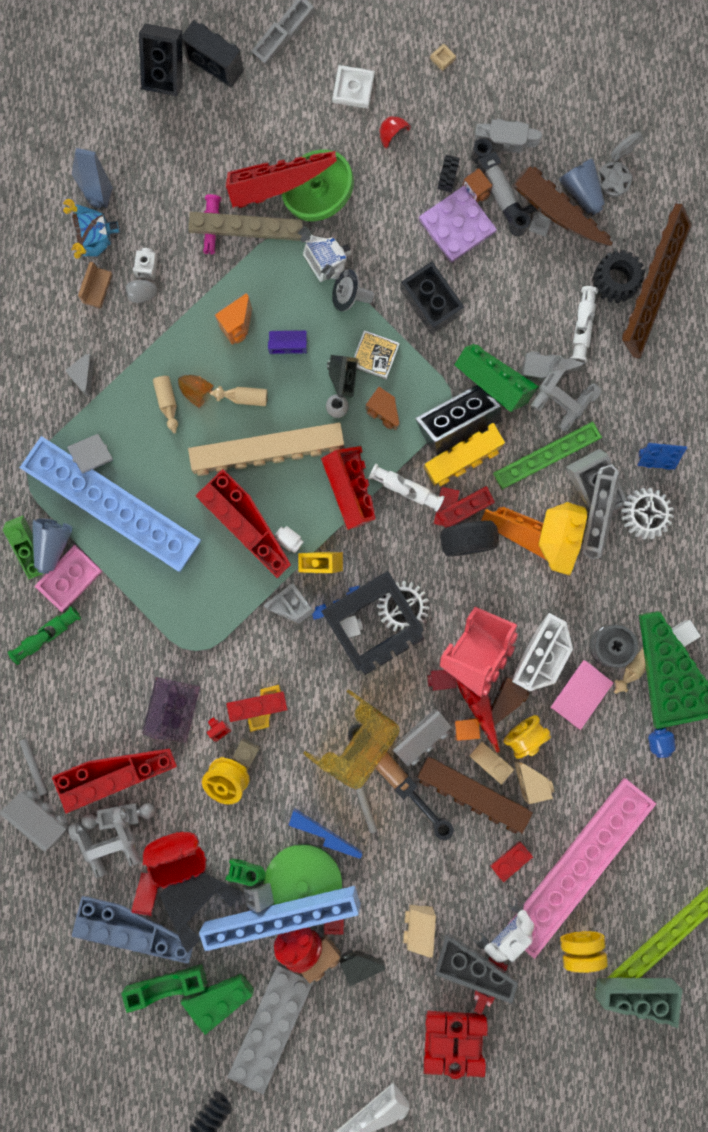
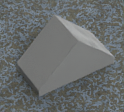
[65,354,94,396]
[243,883,274,912]

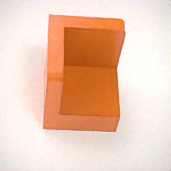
[455,718,480,741]

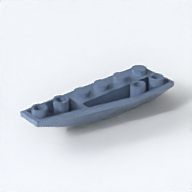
[71,896,193,964]

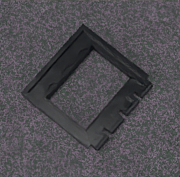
[321,570,425,676]

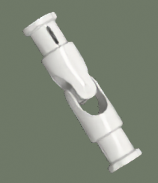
[571,286,598,364]
[368,464,444,512]

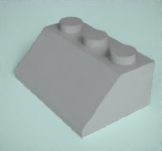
[392,709,452,766]
[0,789,70,852]

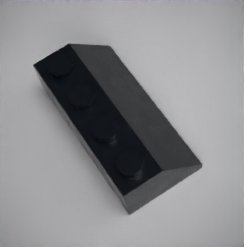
[415,385,502,456]

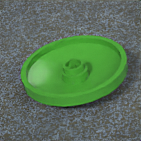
[282,149,354,221]
[264,844,342,906]

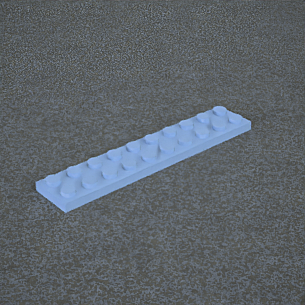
[19,436,202,573]

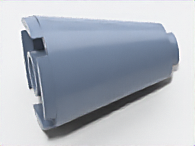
[559,158,605,215]
[32,518,73,574]

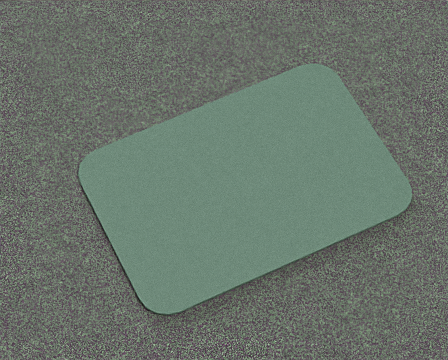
[27,239,452,651]

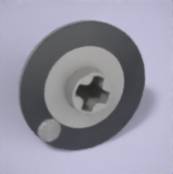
[332,269,374,312]

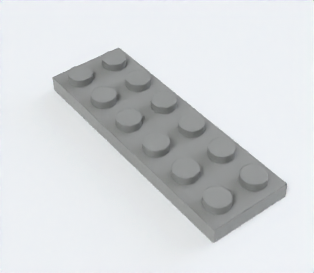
[227,963,313,1094]

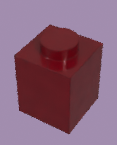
[427,669,457,691]

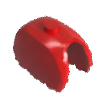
[143,832,207,888]

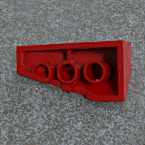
[455,678,500,753]

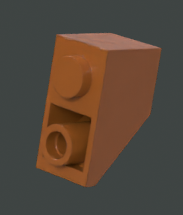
[365,387,399,430]

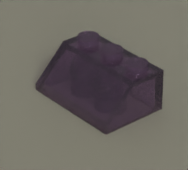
[142,677,200,743]

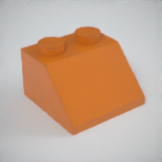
[215,293,252,345]

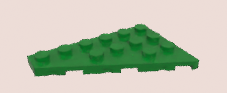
[639,611,708,729]

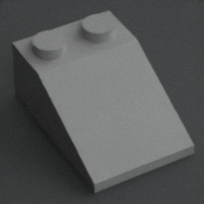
[566,449,627,513]

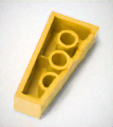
[423,423,505,487]

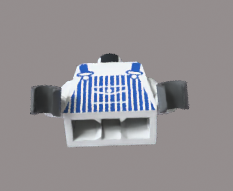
[298,227,351,282]
[474,898,534,962]

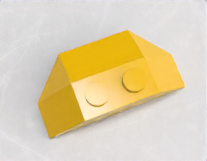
[538,502,587,576]

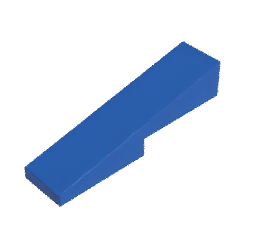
[288,808,362,859]

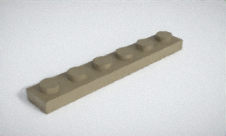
[189,212,303,241]

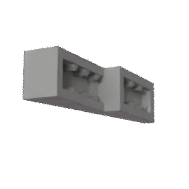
[251,0,316,65]

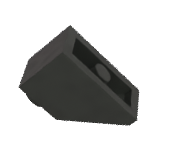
[340,951,386,987]

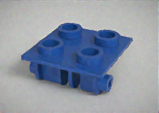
[638,443,687,470]

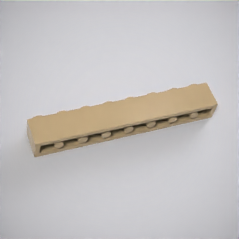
[188,423,344,476]

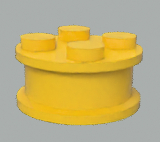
[503,715,551,759]
[202,757,250,804]

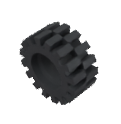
[437,154,460,193]

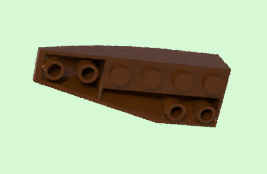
[512,166,613,247]

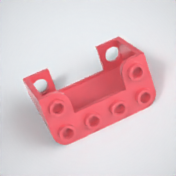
[440,607,518,698]

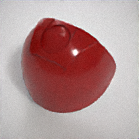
[379,116,411,149]

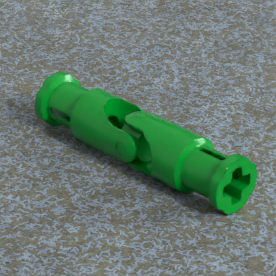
[7,605,82,665]

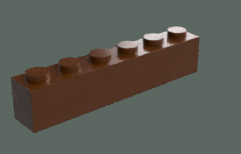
[416,755,533,834]

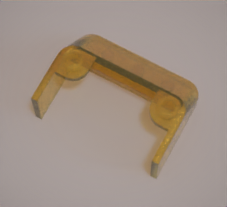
[303,689,400,789]

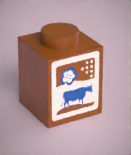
[462,169,492,203]

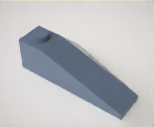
[72,148,113,208]

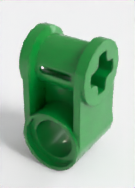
[225,858,266,886]

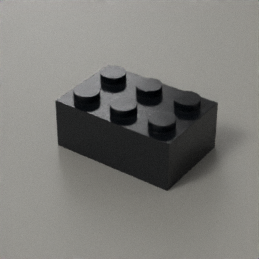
[182,20,244,88]
[139,23,183,96]
[400,261,465,335]

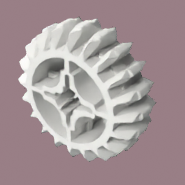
[621,488,674,539]
[377,581,429,632]

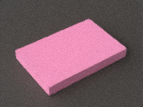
[34,544,103,613]
[550,660,613,730]

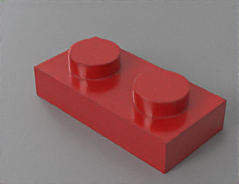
[490,841,533,883]

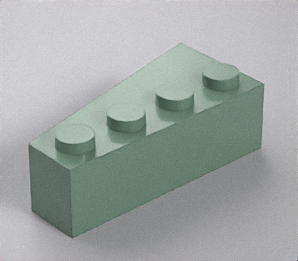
[595,978,682,1028]

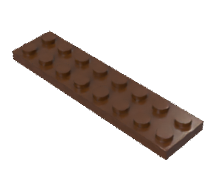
[622,203,692,358]

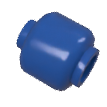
[648,728,676,758]

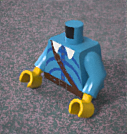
[63,199,120,259]

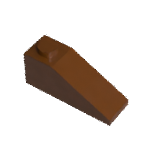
[481,677,529,729]

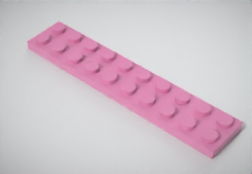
[505,778,656,959]

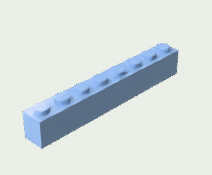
[199,886,360,951]

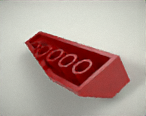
[226,151,337,208]

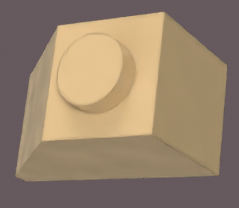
[469,742,514,784]

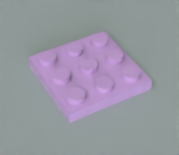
[419,186,497,263]

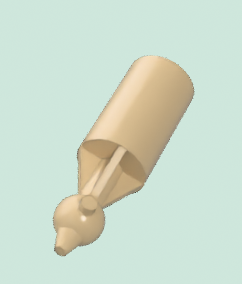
[153,376,178,434]
[210,386,268,406]
[614,648,646,694]

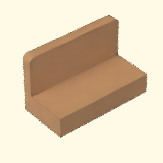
[78,261,113,309]

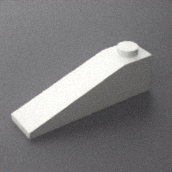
[336,1083,410,1132]

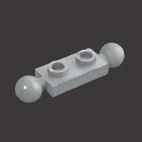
[81,803,155,830]

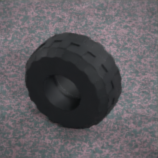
[440,520,499,557]

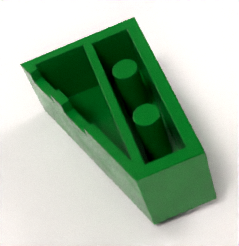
[180,973,254,1035]

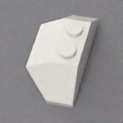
[512,613,573,691]

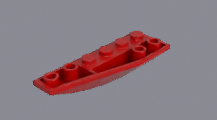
[195,469,291,579]
[52,748,177,813]

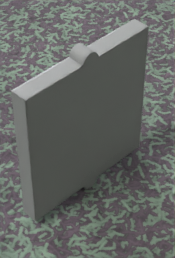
[67,434,113,474]

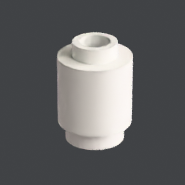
[275,526,304,554]

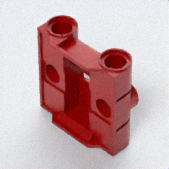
[424,1010,487,1079]

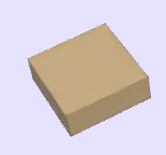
[430,44,456,71]

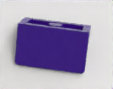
[268,330,307,354]

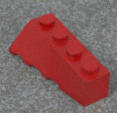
[321,446,376,530]

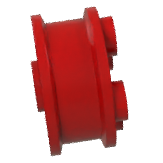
[274,927,322,973]

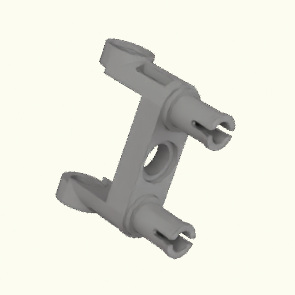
[530,356,602,433]
[68,806,141,878]

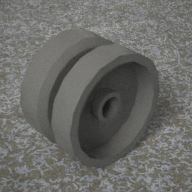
[589,625,638,668]

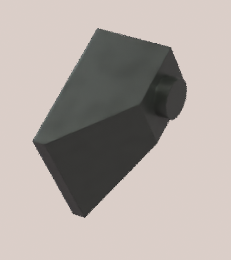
[327,355,358,397]

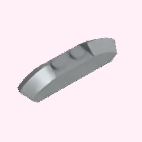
[582,464,619,560]

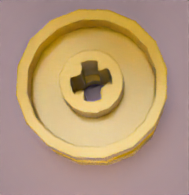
[560,931,608,973]

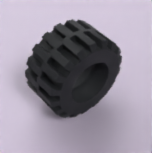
[592,250,645,303]

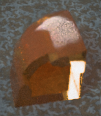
[178,375,214,408]

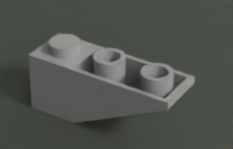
[521,351,583,382]

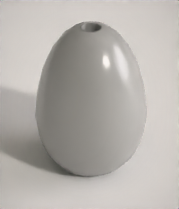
[125,280,157,303]
[326,394,349,418]

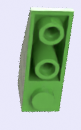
[2,515,44,579]

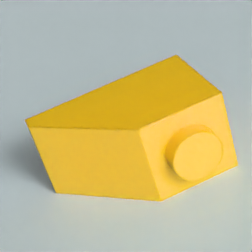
[298,552,343,573]

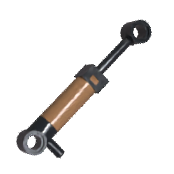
[344,724,454,840]

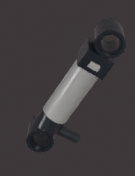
[471,138,537,237]

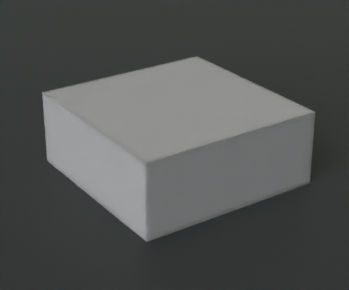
[528,211,551,237]

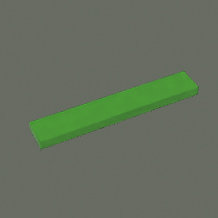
[493,422,602,490]

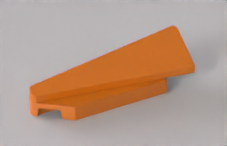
[481,507,546,560]

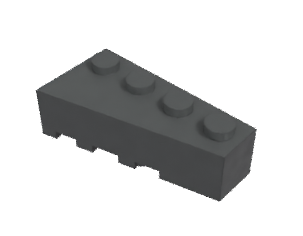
[434,933,519,1004]

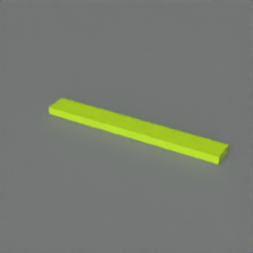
[594,887,708,991]

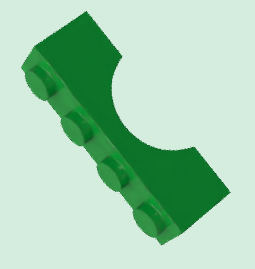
[121,964,208,1013]

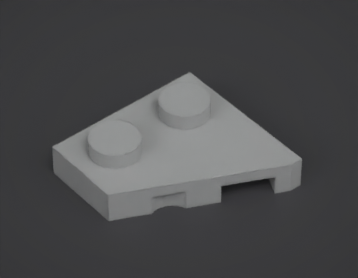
[264,583,314,624]

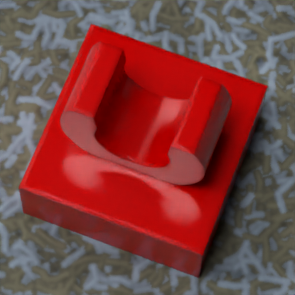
[207,717,232,742]

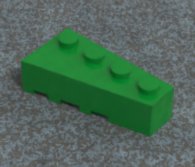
[454,344,539,412]

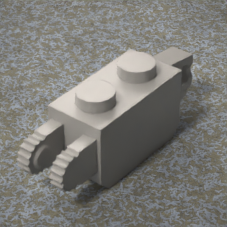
[475,119,542,153]

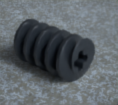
[189,1091,232,1132]

